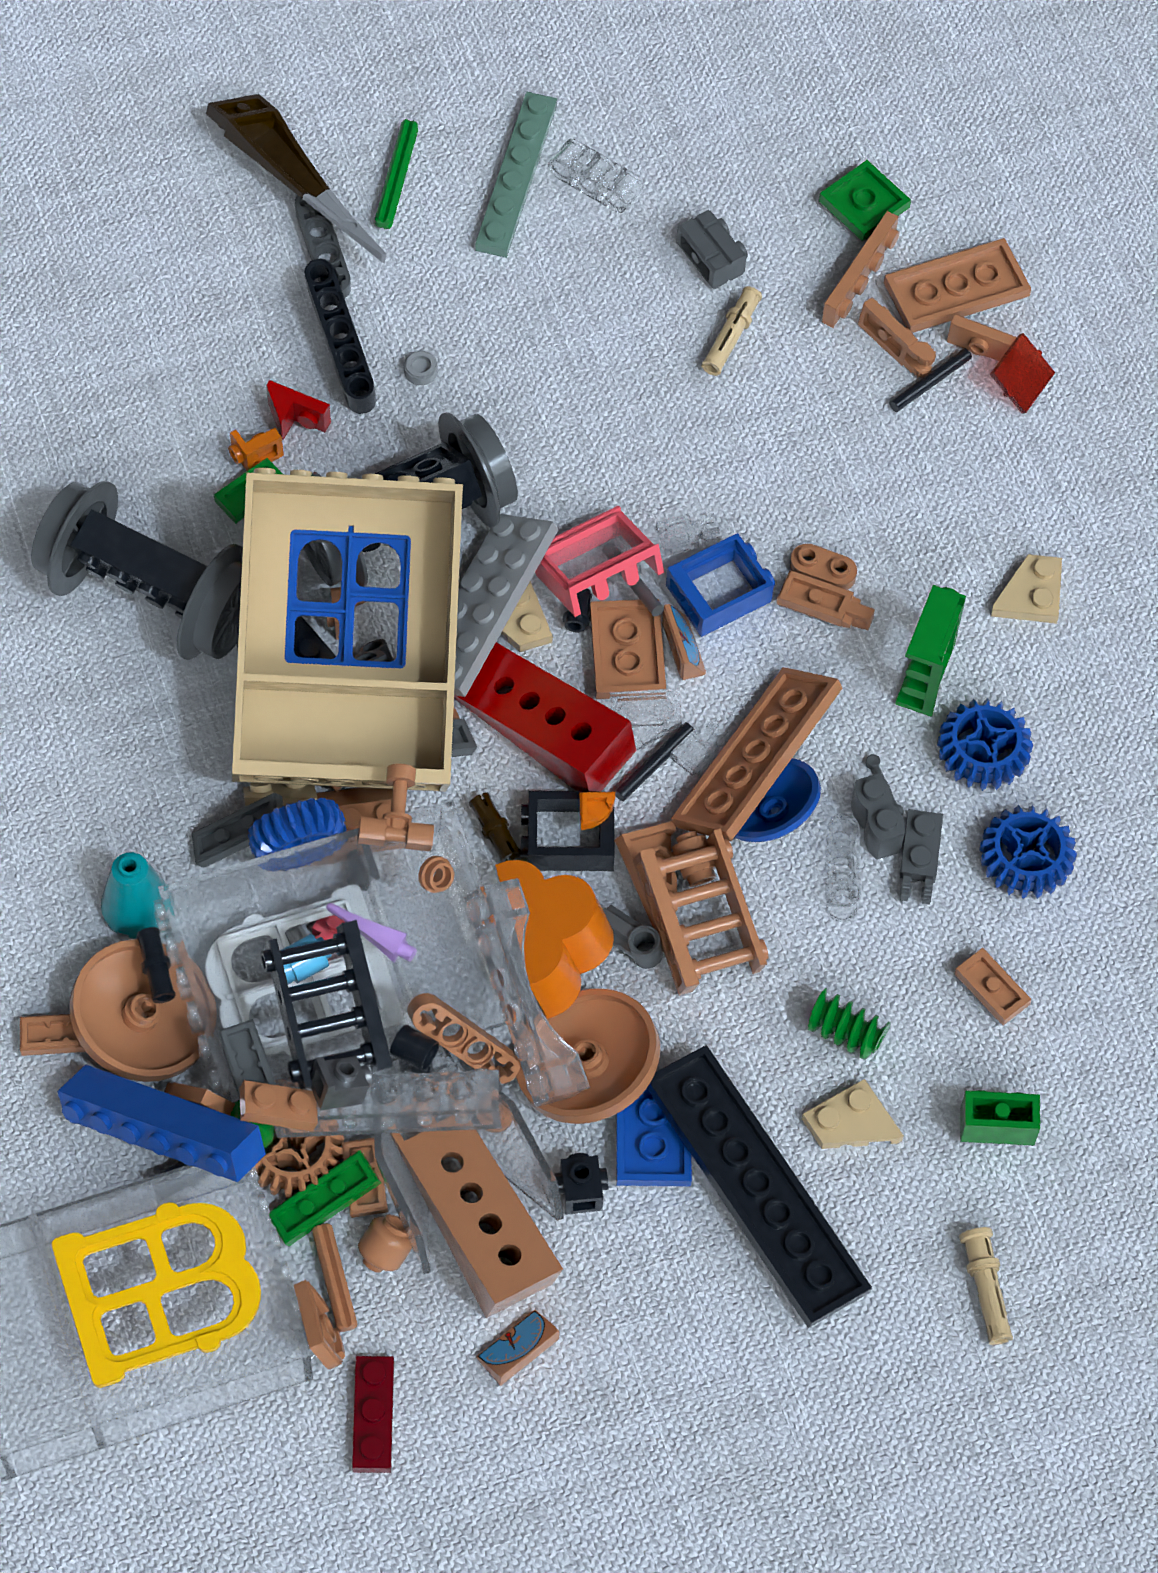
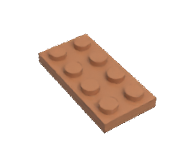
[883,238,1031,333]

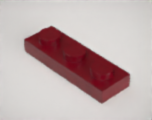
[352,1356,394,1473]

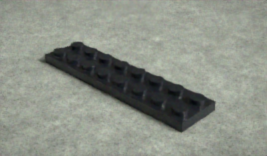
[647,1045,872,1328]

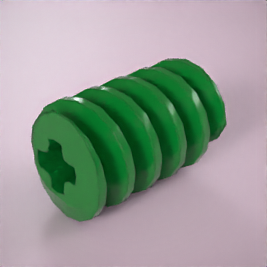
[808,988,891,1060]

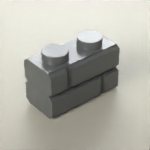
[676,209,748,289]

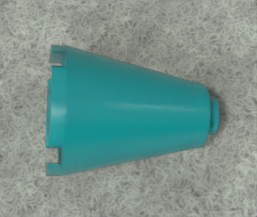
[101,852,174,939]

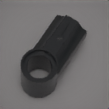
[390,1024,439,1087]

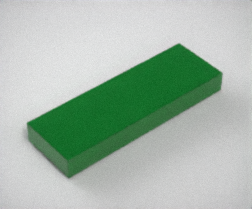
[267,1150,382,1247]

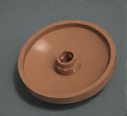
[70,939,217,1082]
[516,989,660,1124]

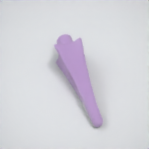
[326,903,417,963]

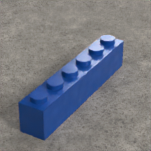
[57,1065,266,1182]

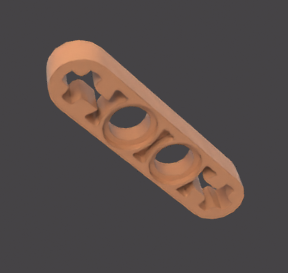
[407,993,520,1084]

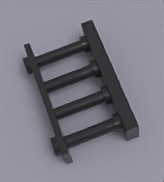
[261,920,393,1089]

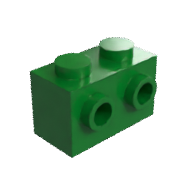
[960,1090,1040,1146]

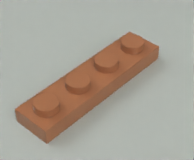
[822,211,900,328]

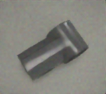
[603,905,663,969]

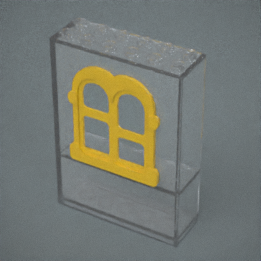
[0,1165,318,1482]

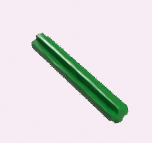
[375,119,418,229]

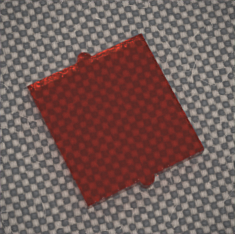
[990,333,1055,414]

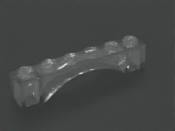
[464,878,590,1107]

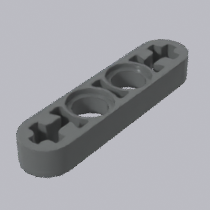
[295,195,351,299]

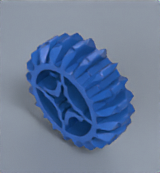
[937,698,1033,791]
[248,798,347,867]
[979,805,1077,899]

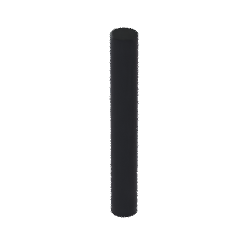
[889,348,972,412]
[614,722,695,802]

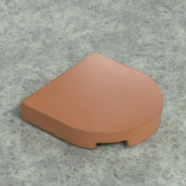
[294,1280,345,1370]

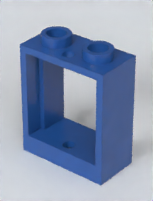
[666,533,775,637]

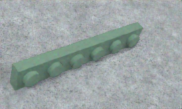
[475,91,557,258]

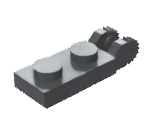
[899,809,943,905]

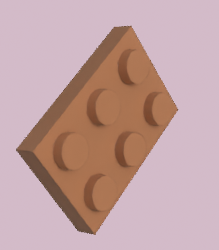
[590,599,666,699]

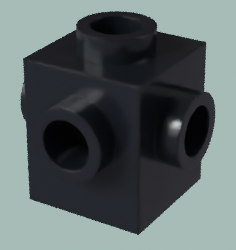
[554,1153,609,1215]

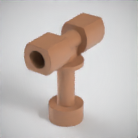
[357,764,434,852]

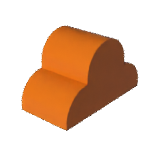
[495,860,614,1019]

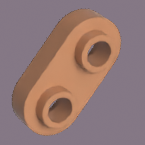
[790,544,857,590]

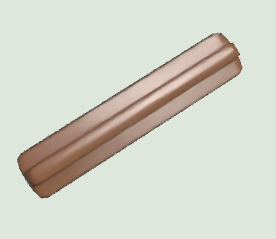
[312,1223,357,1332]

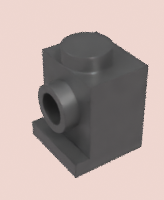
[310,1056,372,1111]

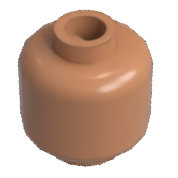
[358,1214,414,1273]

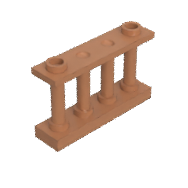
[633,829,768,996]

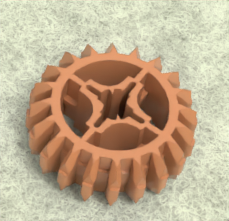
[249,1105,344,1199]

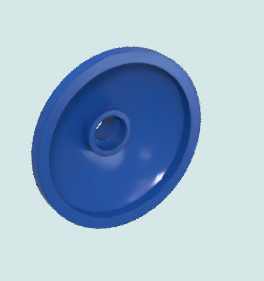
[734,758,821,842]

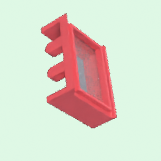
[535,505,664,617]

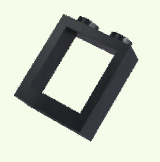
[521,791,615,871]

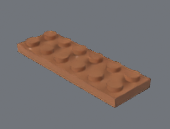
[671,667,843,841]

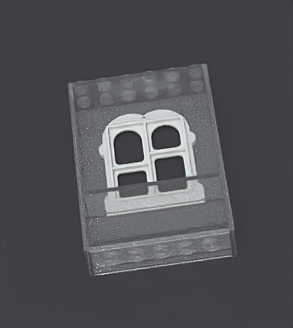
[153,800,524,1102]

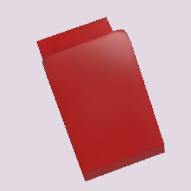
[266,380,331,440]

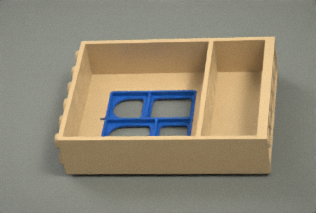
[232,468,463,792]

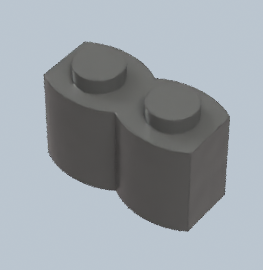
[851,773,905,860]

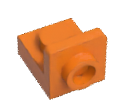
[228,428,284,471]

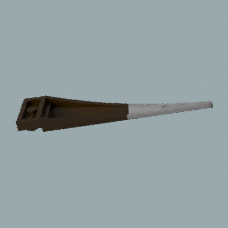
[206,94,386,263]

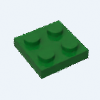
[819,160,911,242]

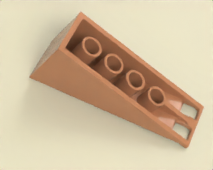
[384,1088,563,1318]

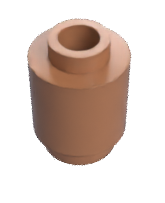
[672,831,717,887]

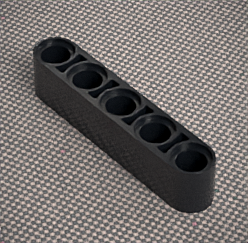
[304,258,377,414]

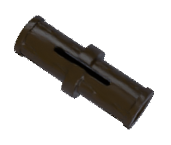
[469,792,521,862]

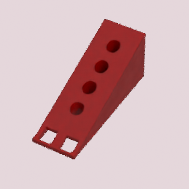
[454,642,637,791]

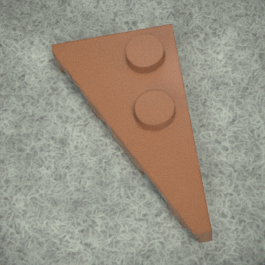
[615,821,677,952]

